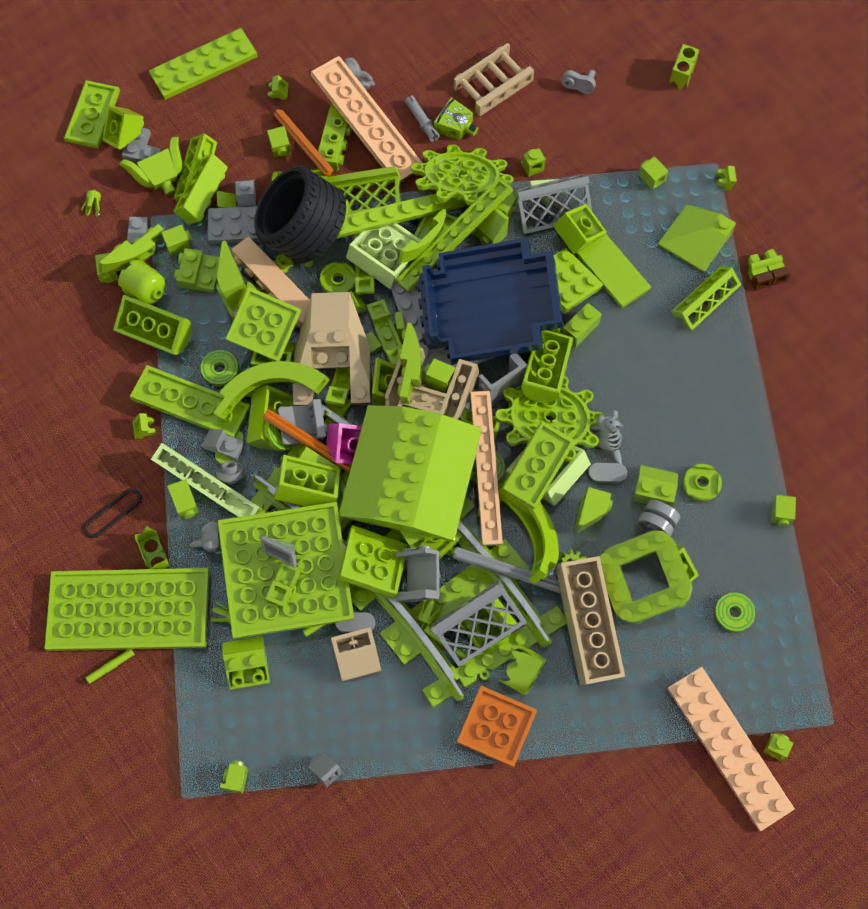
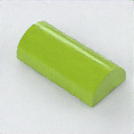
[113,295,192,355]
[522,330,574,403]

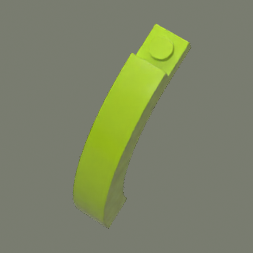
[213,361,330,420]
[498,472,559,584]

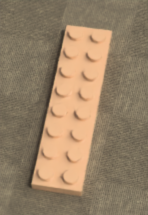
[310,56,422,183]
[667,667,795,832]

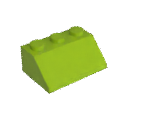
[246,385,294,451]
[274,455,341,507]

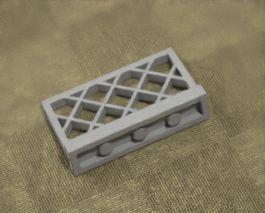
[514,174,593,234]
[431,580,527,667]

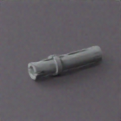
[405,96,440,142]

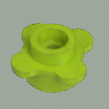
[273,254,294,273]

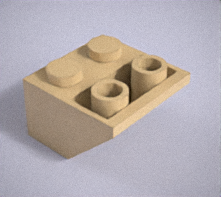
[331,627,381,682]

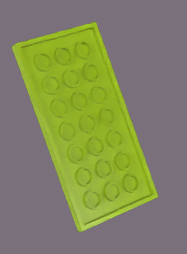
[45,568,210,651]

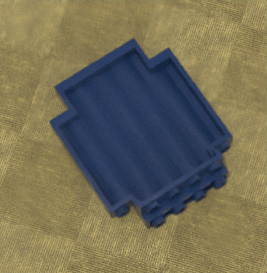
[417,237,564,364]

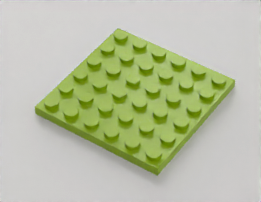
[218,502,354,639]

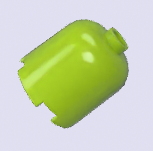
[118,260,166,305]

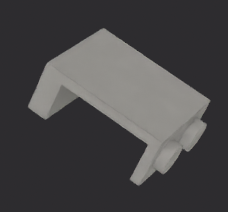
[478,353,527,407]
[396,546,439,603]

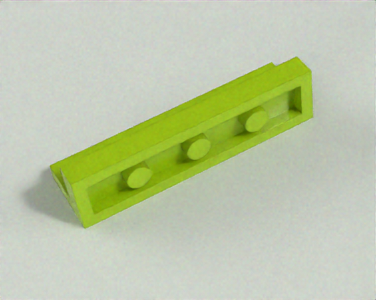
[173,133,218,201]
[671,266,741,331]

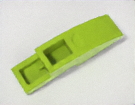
[99,224,164,273]
[397,323,423,404]

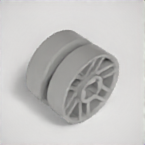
[637,500,680,536]

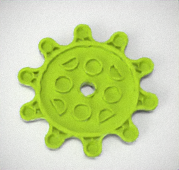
[411,145,513,206]
[495,376,605,462]

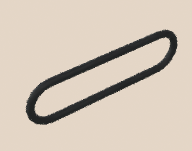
[84,489,142,538]

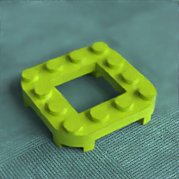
[600,531,693,624]

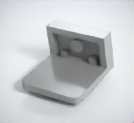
[277,399,327,445]

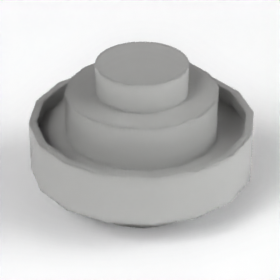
[215,461,245,485]

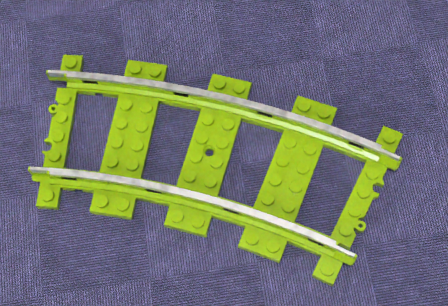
[251,399,567,708]

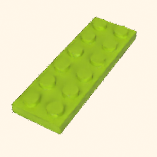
[149,28,258,100]
[130,365,251,438]

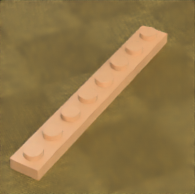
[470,391,503,546]

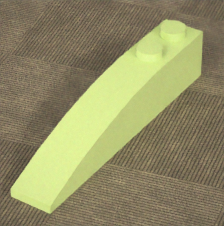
[151,443,260,517]

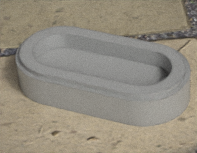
[588,463,627,484]
[335,612,376,634]

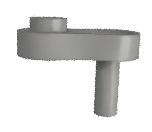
[561,70,596,94]

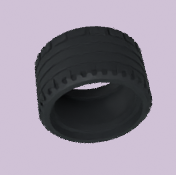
[254,166,346,264]

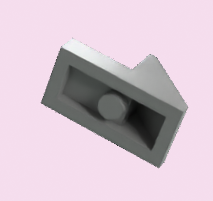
[201,429,245,461]

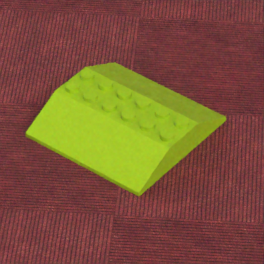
[339,405,482,542]

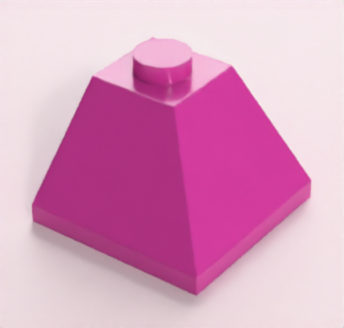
[326,423,362,465]

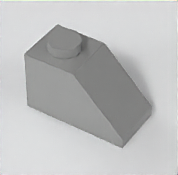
[235,180,256,207]
[309,752,342,788]

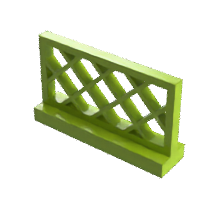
[327,166,401,214]

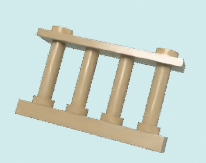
[453,43,534,117]

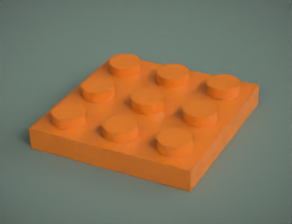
[457,686,537,768]

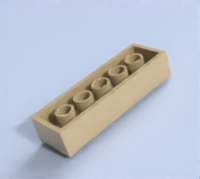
[555,556,625,686]

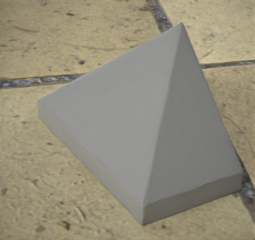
[260,536,297,568]

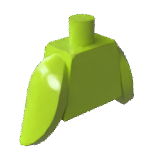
[118,136,182,195]

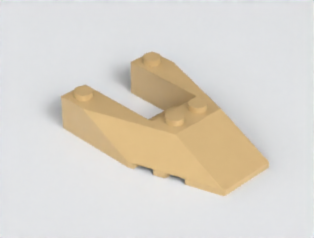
[293,292,372,406]
[385,348,479,420]

